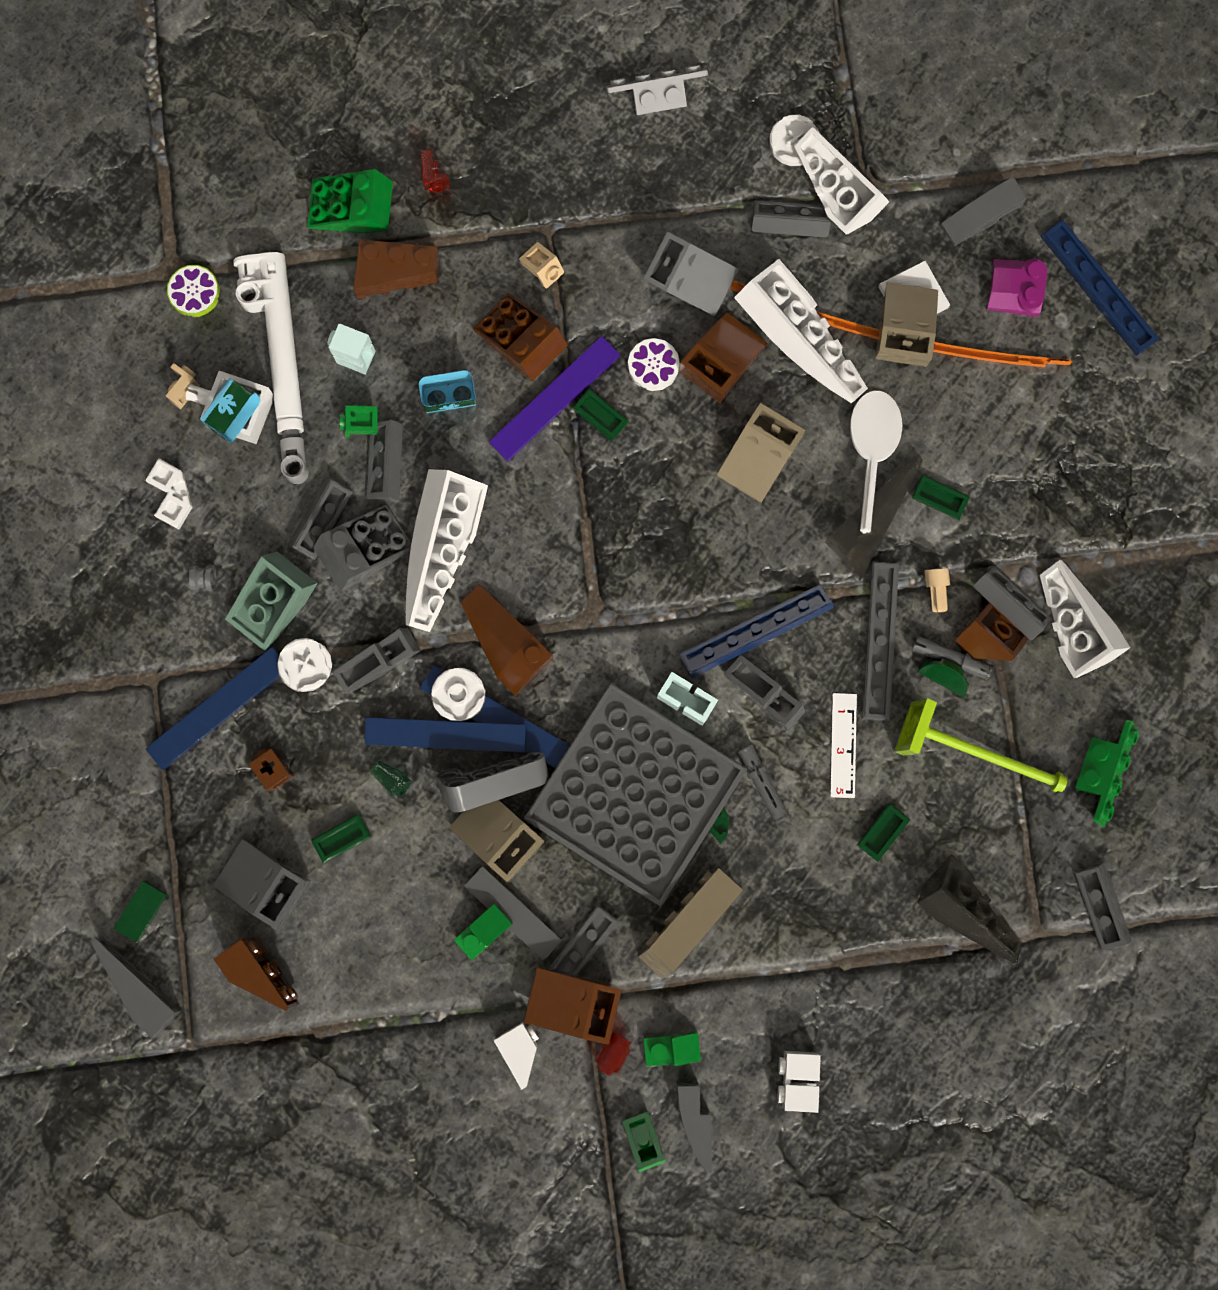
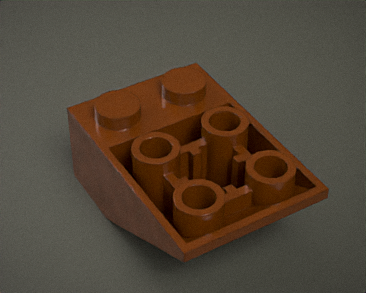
[473,293,568,381]
[679,313,768,403]
[214,937,299,1011]
[523,967,622,1045]

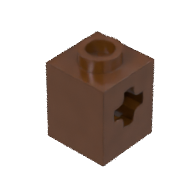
[249,748,294,792]

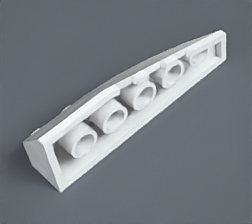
[734,259,868,403]
[406,469,488,632]

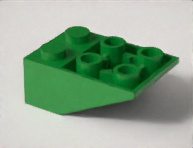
[307,169,393,233]

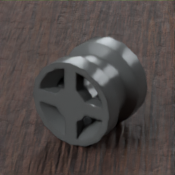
[189,565,216,591]

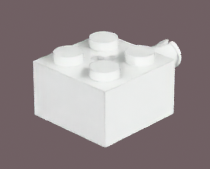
[186,371,274,444]

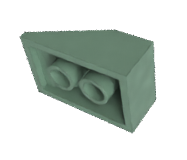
[225,552,317,651]

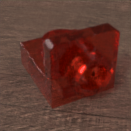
[421,150,450,193]

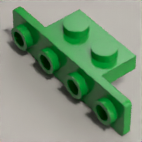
[1075,720,1139,827]

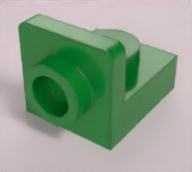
[339,405,378,438]

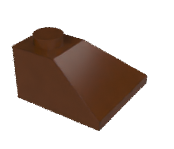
[955,602,1029,661]

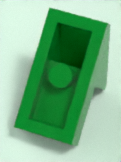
[454,903,513,961]
[643,1032,701,1067]
[622,1111,665,1172]

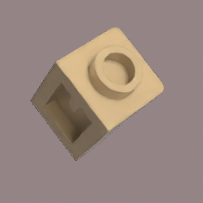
[519,242,564,288]
[166,363,200,410]

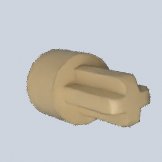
[925,568,950,612]

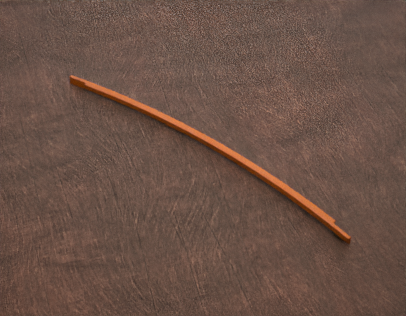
[730,280,1072,367]

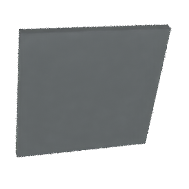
[523,682,747,907]

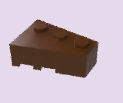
[354,240,440,300]

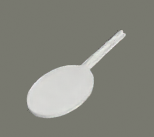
[850,391,902,533]

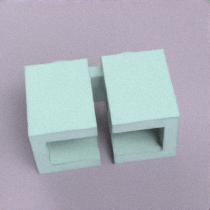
[328,324,376,375]
[657,672,718,726]

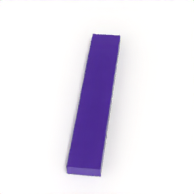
[489,336,620,462]

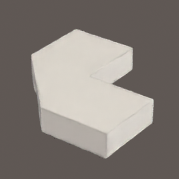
[145,458,192,530]

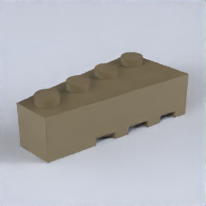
[639,868,743,979]

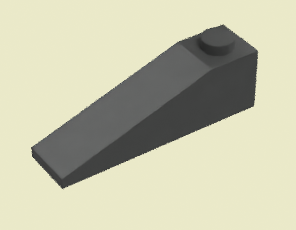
[91,937,181,1038]

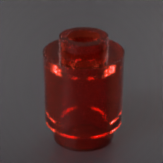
[594,1032,632,1076]

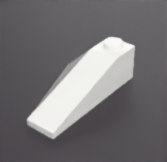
[794,127,889,235]
[1040,560,1130,678]

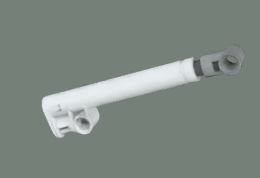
[233,252,309,484]

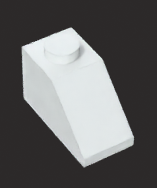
[494,1022,539,1090]

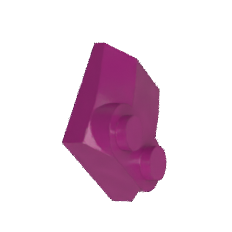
[986,259,1047,317]

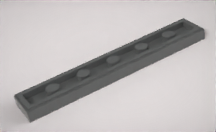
[862,561,899,722]

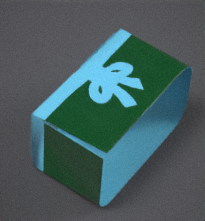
[419,371,476,413]
[200,378,260,443]

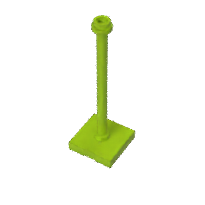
[894,699,1068,792]

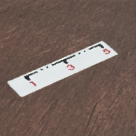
[831,693,857,798]

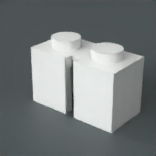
[777,1051,820,1113]

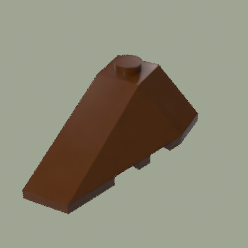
[460,584,553,696]

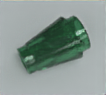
[371,761,412,798]

